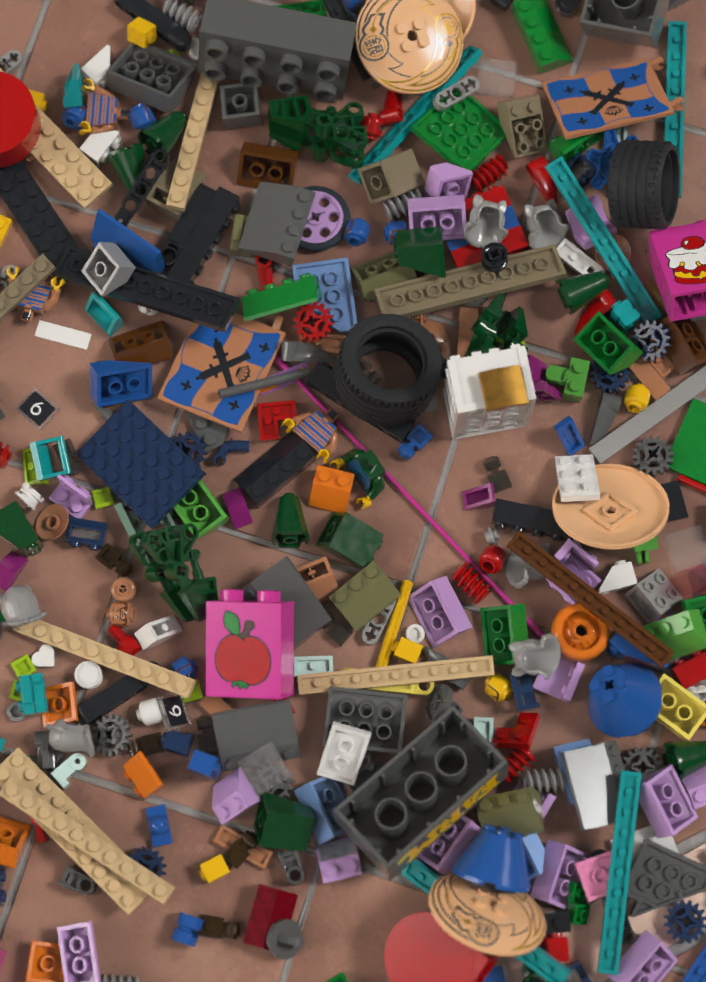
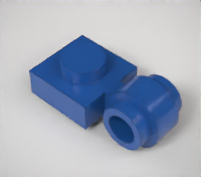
[397,423,433,460]

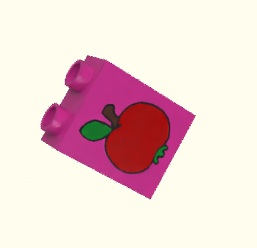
[206,589,294,699]

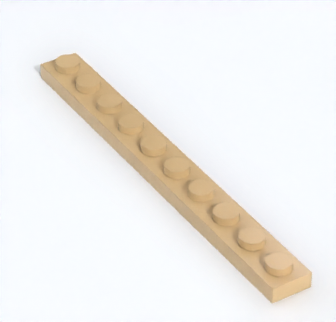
[166,73,219,212]
[12,620,196,699]
[297,655,495,695]
[0,778,175,905]

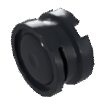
[555,0,581,17]
[481,242,508,273]

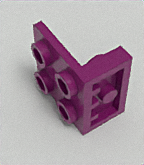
[527,355,562,401]

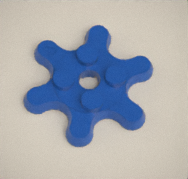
[586,129,638,190]

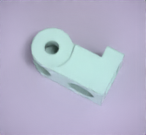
[51,753,88,789]

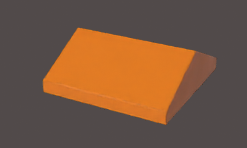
[42,682,78,727]
[25,940,64,982]

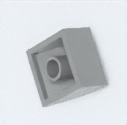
[82,242,136,296]

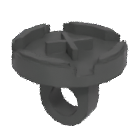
[424,684,463,722]
[266,919,305,960]

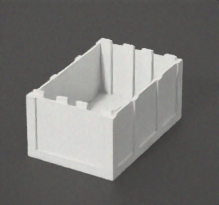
[442,344,536,440]

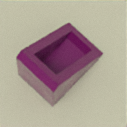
[462,483,496,511]
[222,487,253,530]
[0,550,29,592]

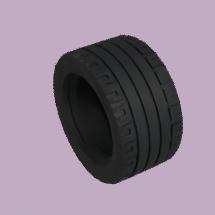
[333,314,443,427]

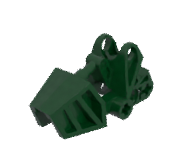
[268,95,368,169]
[464,293,528,357]
[128,523,218,622]

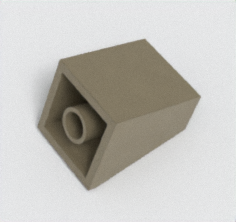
[358,148,425,204]

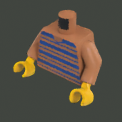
[78,78,129,135]
[6,266,65,323]
[281,409,339,463]

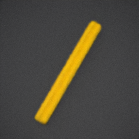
[375,580,413,667]

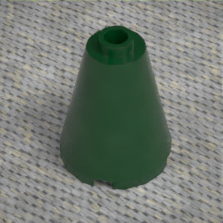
[138,111,188,161]
[107,143,146,194]
[555,271,610,315]
[271,493,310,548]
[662,741,706,780]

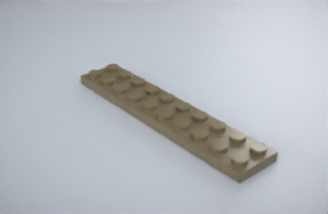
[374,244,567,317]

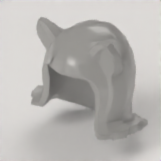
[463,195,508,249]
[524,199,569,249]
[505,543,550,588]
[0,585,47,628]
[509,633,561,680]
[46,718,95,757]

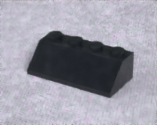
[234,431,316,509]

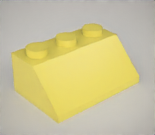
[656,673,706,741]

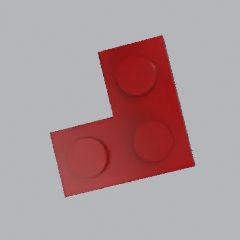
[257,400,296,442]
[492,712,540,749]

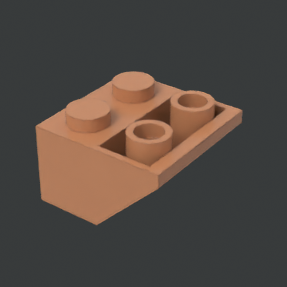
[296,556,339,603]

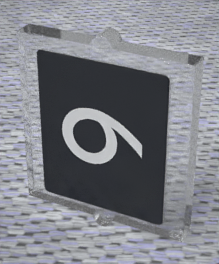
[15,387,61,431]
[156,693,192,731]

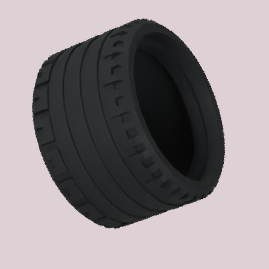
[607,140,680,230]

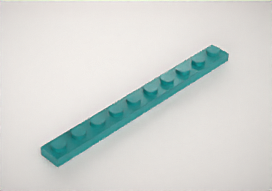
[664,21,687,198]
[348,46,483,184]
[545,156,662,325]
[597,770,642,975]
[401,859,571,982]

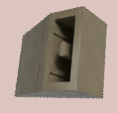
[496,95,548,158]
[146,158,207,221]

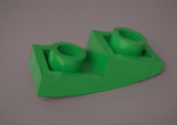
[568,881,591,925]

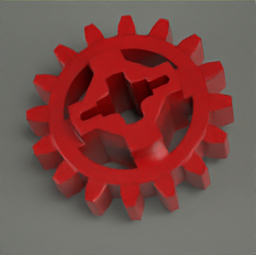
[293,301,335,342]

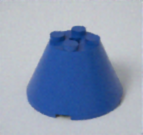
[587,663,663,738]
[452,824,531,893]

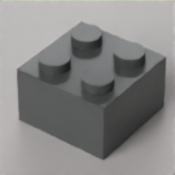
[220,81,263,129]

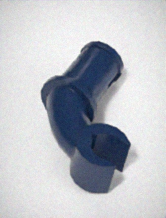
[213,438,250,465]

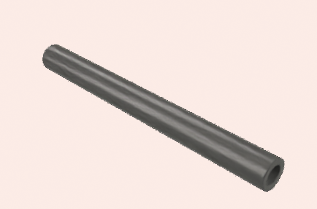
[218,367,310,399]

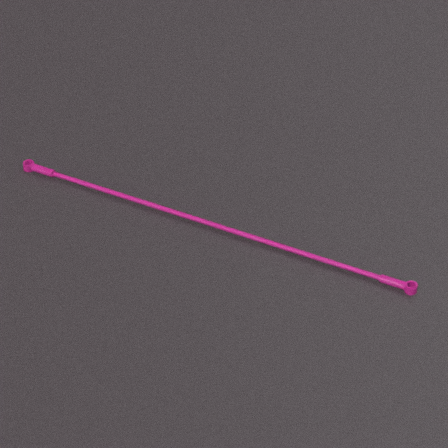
[274,355,544,640]

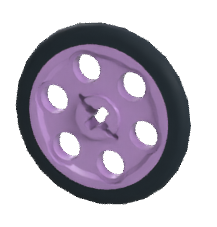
[298,186,351,252]

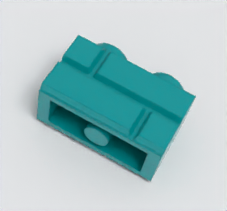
[609,299,640,335]
[16,673,49,717]

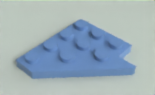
[292,257,357,334]

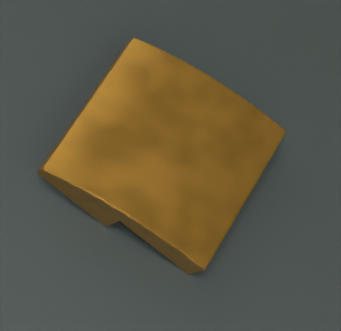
[478,365,529,411]

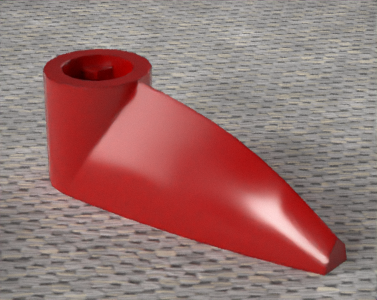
[380,89,404,127]
[526,156,557,208]
[256,256,274,289]
[574,289,617,335]

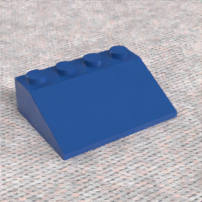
[90,209,166,274]

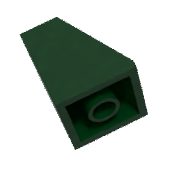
[393,226,446,278]
[0,501,44,556]
[315,512,384,568]
[253,791,316,851]

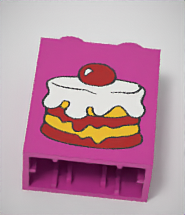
[648,220,706,322]

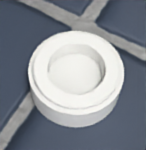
[405,624,425,644]

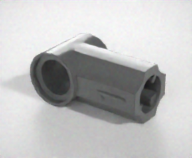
[35,730,56,770]

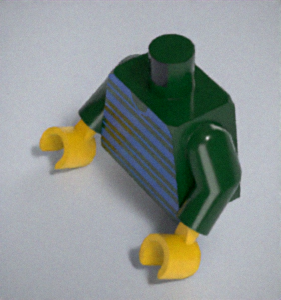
[330,448,386,509]

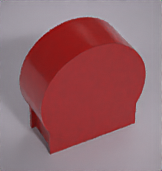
[0,71,41,168]
[384,908,500,982]

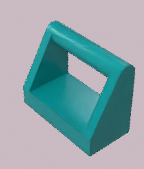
[63,63,83,108]
[85,291,124,337]
[30,436,71,481]

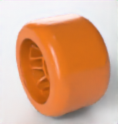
[550,603,610,663]

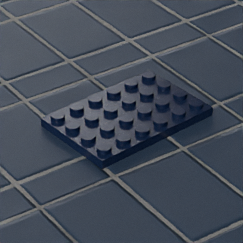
[76,399,206,529]

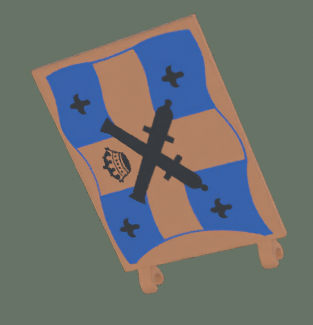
[541,57,684,140]
[157,313,286,433]

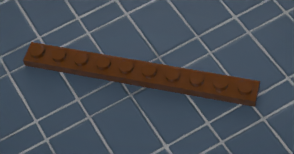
[507,531,675,669]

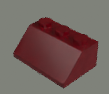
[243,884,298,950]

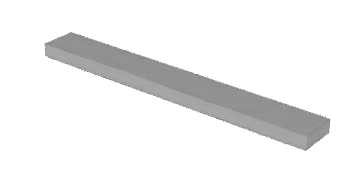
[589,366,706,464]

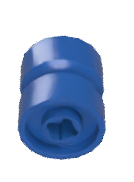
[171,912,204,947]

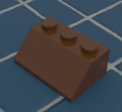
[237,141,299,188]
[658,316,706,375]
[108,320,174,364]

